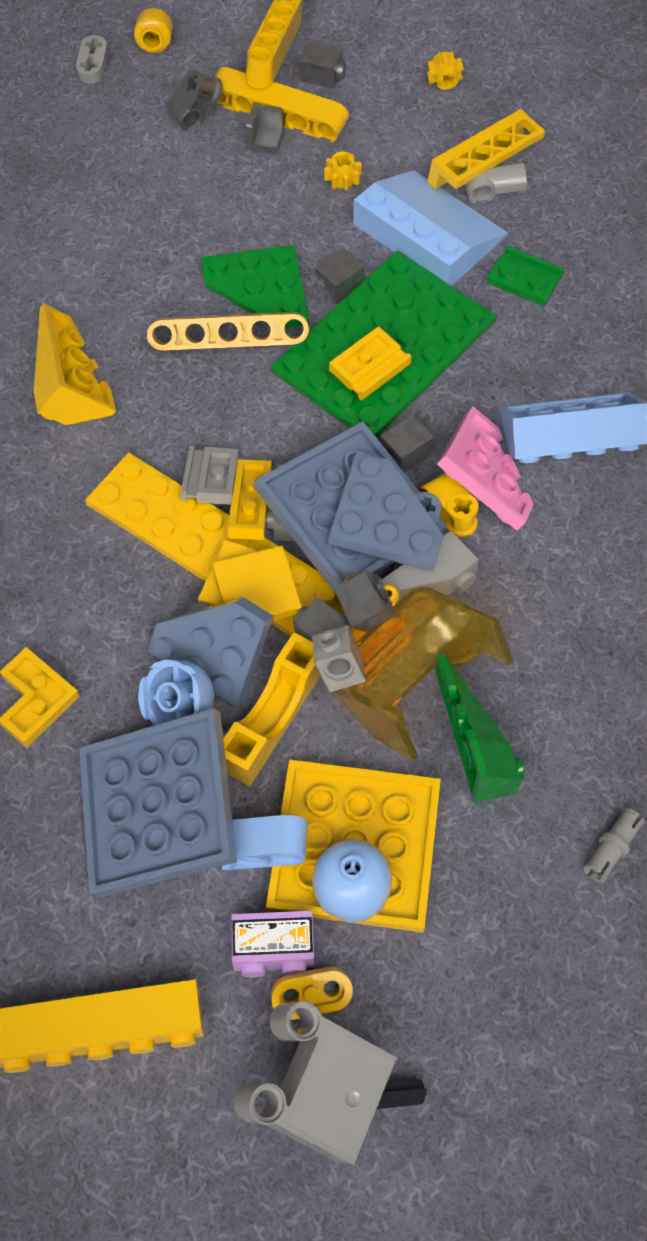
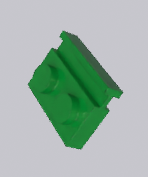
[487,246,564,307]

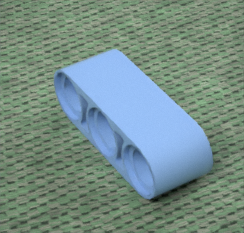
[222,815,308,870]

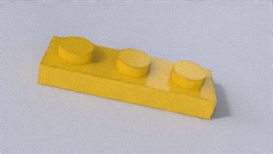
[228,459,272,540]

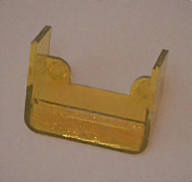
[333,587,513,761]

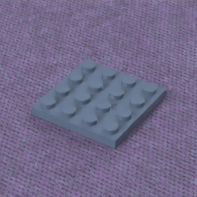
[253,421,447,595]
[79,708,237,898]

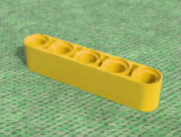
[246,0,303,88]
[208,67,349,143]
[147,312,309,350]

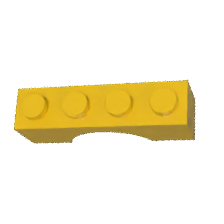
[223,632,321,787]

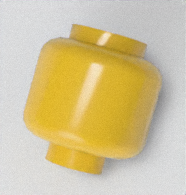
[134,8,173,53]

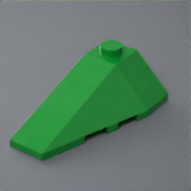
[434,653,525,803]

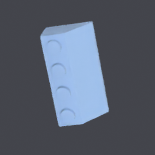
[499,392,647,463]

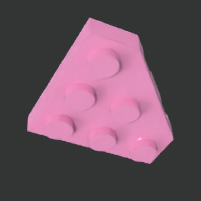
[437,406,534,531]

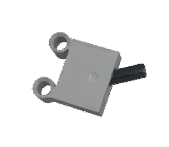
[234,1001,427,1165]

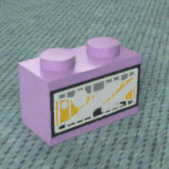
[232,911,315,978]

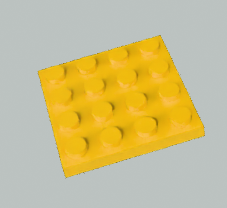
[266,760,441,933]

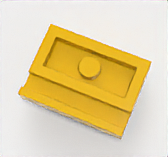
[329,326,412,400]

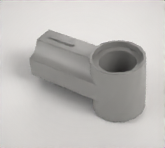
[462,163,527,204]

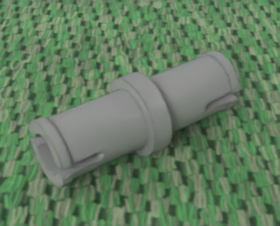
[583,808,645,883]

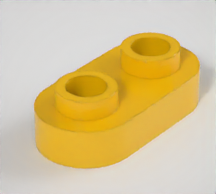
[271,967,353,1020]

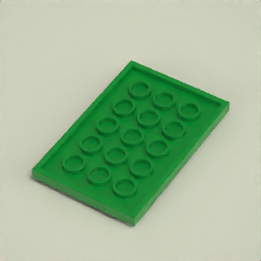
[271,250,496,438]

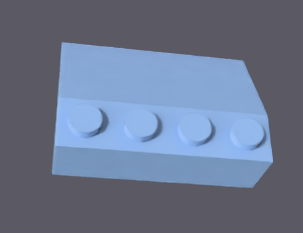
[353,170,508,286]

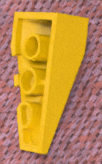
[34,303,116,425]

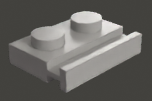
[181,446,239,505]

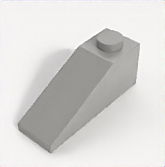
[382,531,479,605]

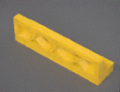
[427,109,545,189]

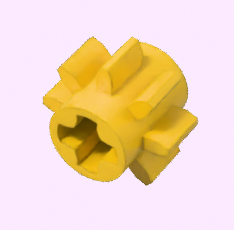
[427,51,464,90]
[324,152,362,191]

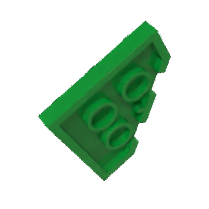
[201,245,309,328]

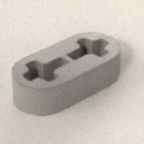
[76,35,108,84]

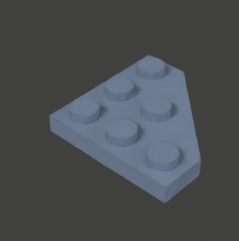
[328,451,443,572]
[148,597,274,707]

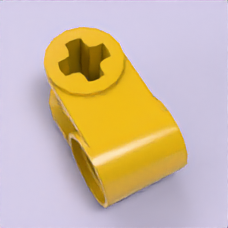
[419,473,478,537]

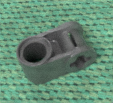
[168,69,223,131]

